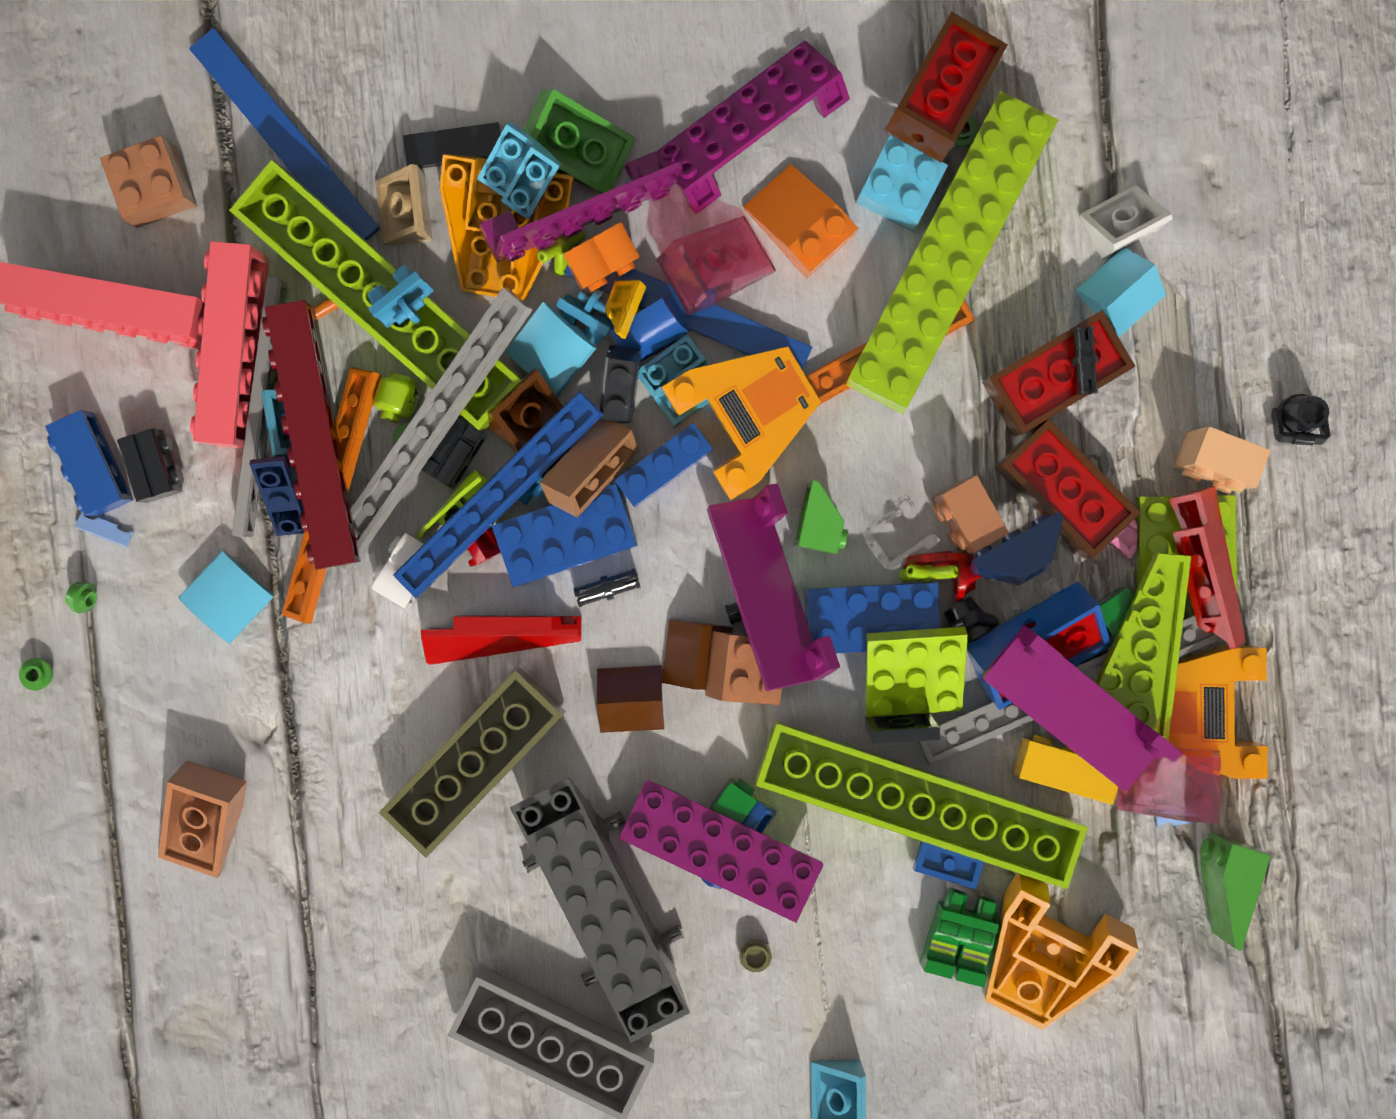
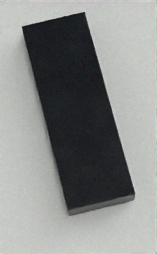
[403,122,501,169]

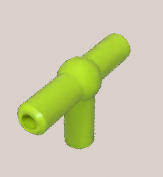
[537,231,586,276]
[899,564,959,583]

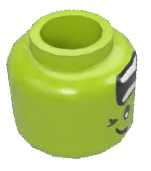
[373,373,420,423]

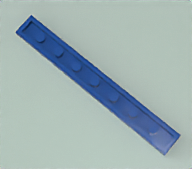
[189,28,380,241]
[564,244,813,371]
[393,391,604,599]

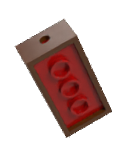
[885,11,1008,163]
[982,310,1136,437]
[994,419,1141,559]

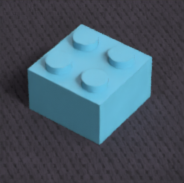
[856,135,948,232]

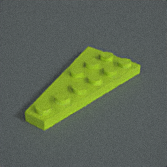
[1095,552,1191,742]

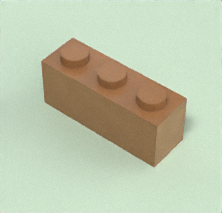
[540,419,639,518]

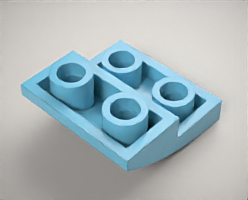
[477,121,561,220]
[506,302,596,396]
[639,334,709,428]
[178,550,274,644]

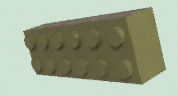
[379,667,566,858]

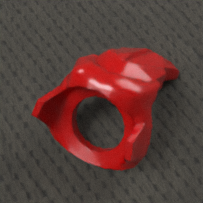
[903,550,982,602]

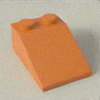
[743,164,859,279]

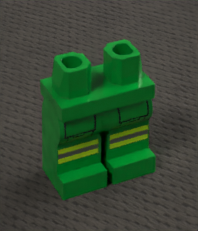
[919,887,999,988]

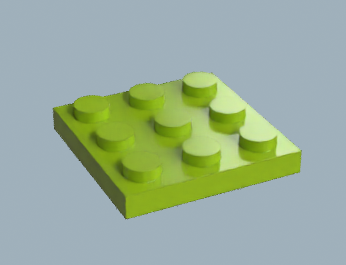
[1136,495,1237,592]
[865,627,968,717]

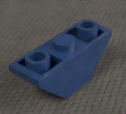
[249,456,304,536]
[970,512,1063,586]

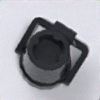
[1271,394,1330,446]
[944,596,999,645]

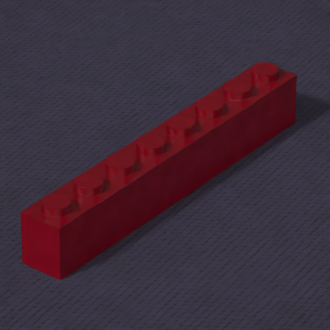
[262,300,361,570]

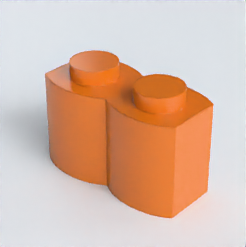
[562,222,640,292]

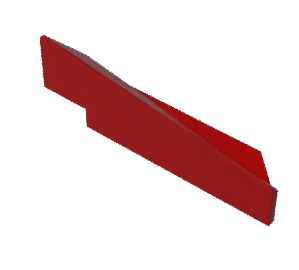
[1170,486,1246,649]
[421,615,582,665]

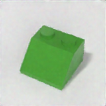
[794,480,848,554]

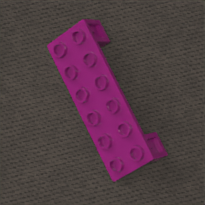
[656,41,850,214]
[479,151,683,263]
[707,483,840,691]
[982,625,1183,791]
[619,779,823,923]

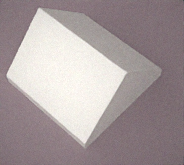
[1080,185,1173,259]

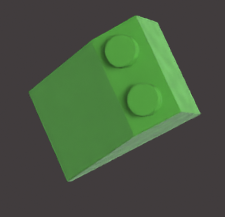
[523,89,636,194]
[1200,831,1271,951]

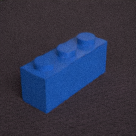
[45,410,134,516]
[614,422,713,508]

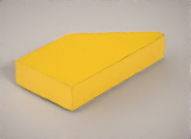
[604,280,646,339]

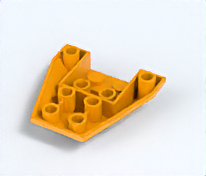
[439,154,574,301]

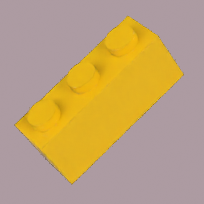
[1012,734,1118,805]

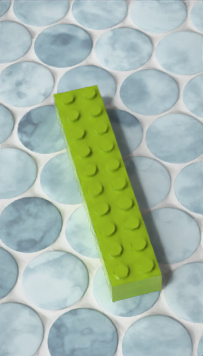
[846,91,1059,415]
[229,160,523,431]
[754,719,1088,890]

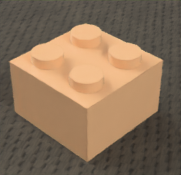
[1173,426,1271,494]

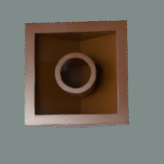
[488,369,563,453]
[662,619,733,690]
[597,665,665,733]

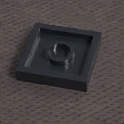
[865,713,940,744]

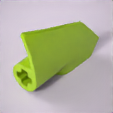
[416,469,489,540]

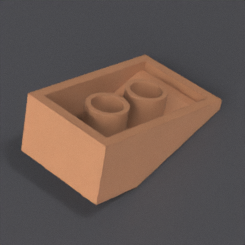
[158,761,247,878]

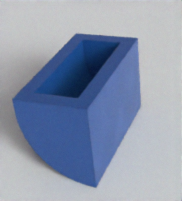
[609,298,691,363]

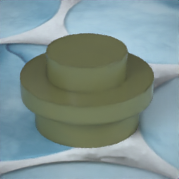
[740,939,772,972]

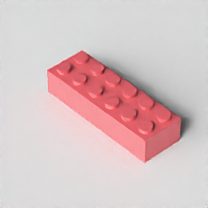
[190,241,269,449]
[0,262,205,350]

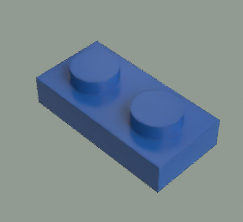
[912,841,984,889]

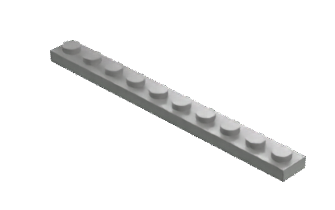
[341,287,533,570]
[918,614,1222,765]

